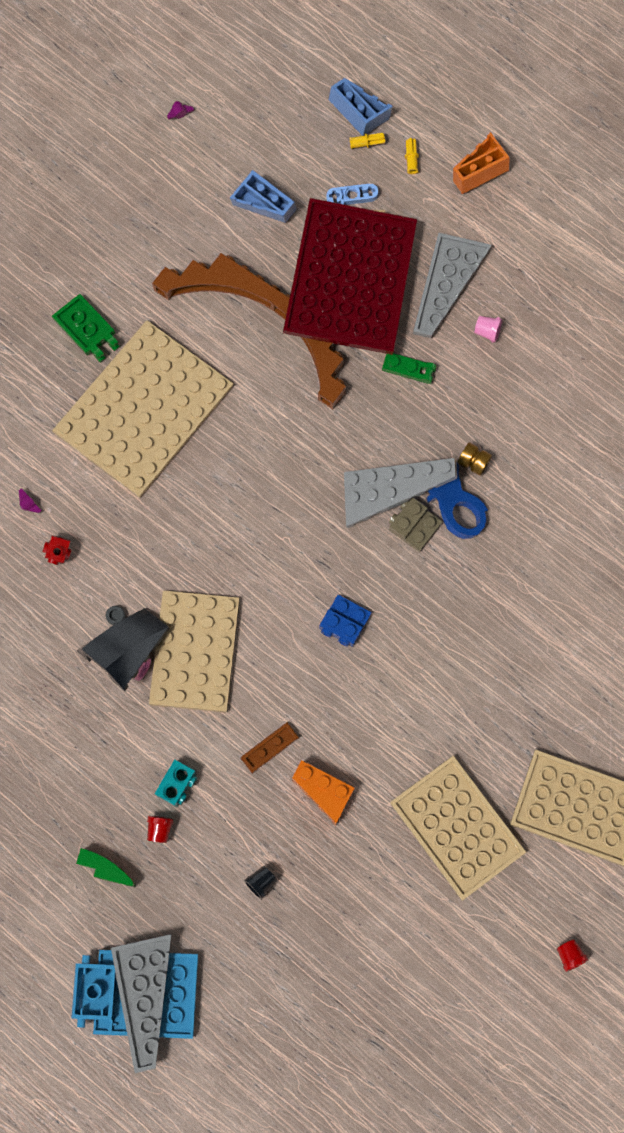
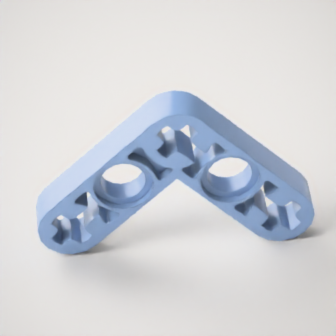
[326,184,378,205]

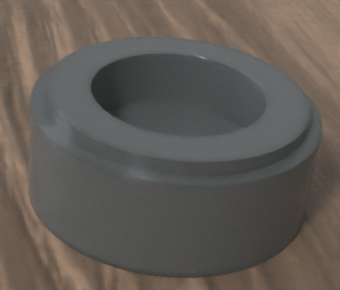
[106,606,126,625]

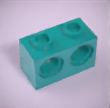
[154,759,197,808]

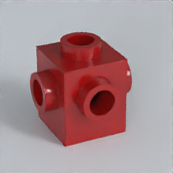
[42,534,71,565]

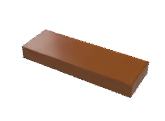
[240,722,299,774]

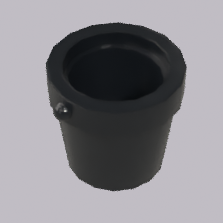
[244,866,277,900]

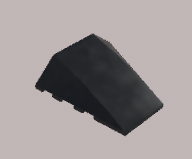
[77,608,170,691]

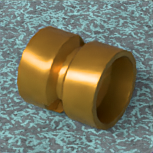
[457,442,492,476]

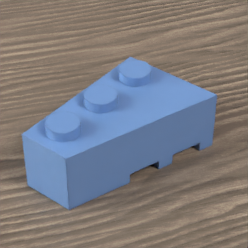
[328,78,393,136]
[230,170,297,223]

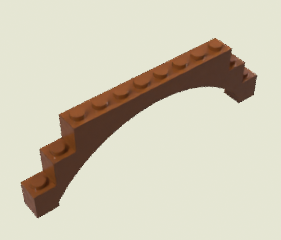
[152,253,346,409]

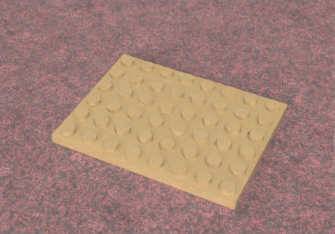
[52,320,234,498]

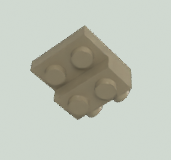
[389,498,443,552]

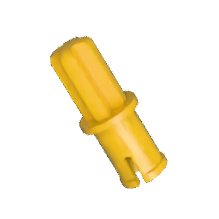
[349,133,385,149]
[405,138,419,174]

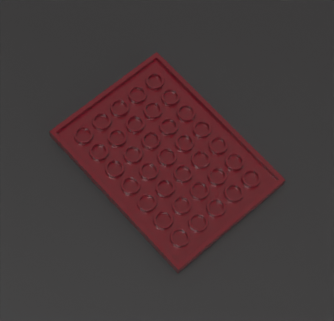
[283,198,417,355]

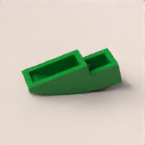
[76,848,136,888]

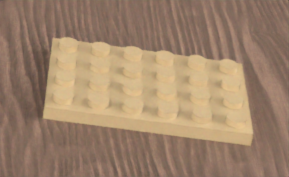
[149,591,240,713]
[510,750,624,867]
[390,756,526,901]

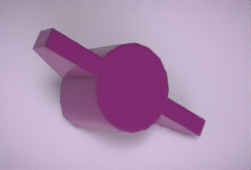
[167,101,194,120]
[18,488,42,513]

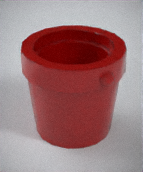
[147,816,174,843]
[556,939,589,972]

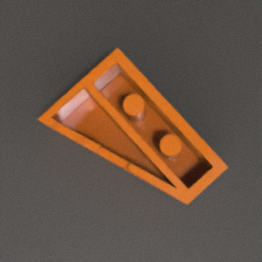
[453,132,509,194]
[292,760,354,825]

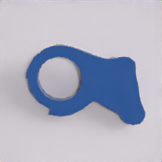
[426,462,488,539]

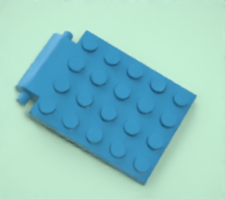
[71,950,198,1039]

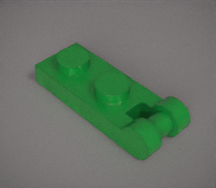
[382,353,437,384]

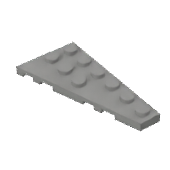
[413,233,492,338]
[344,458,457,528]
[111,934,171,1073]

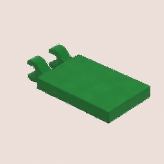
[52,294,120,363]

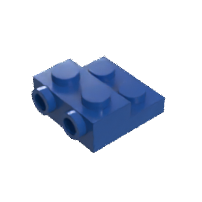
[319,595,372,647]

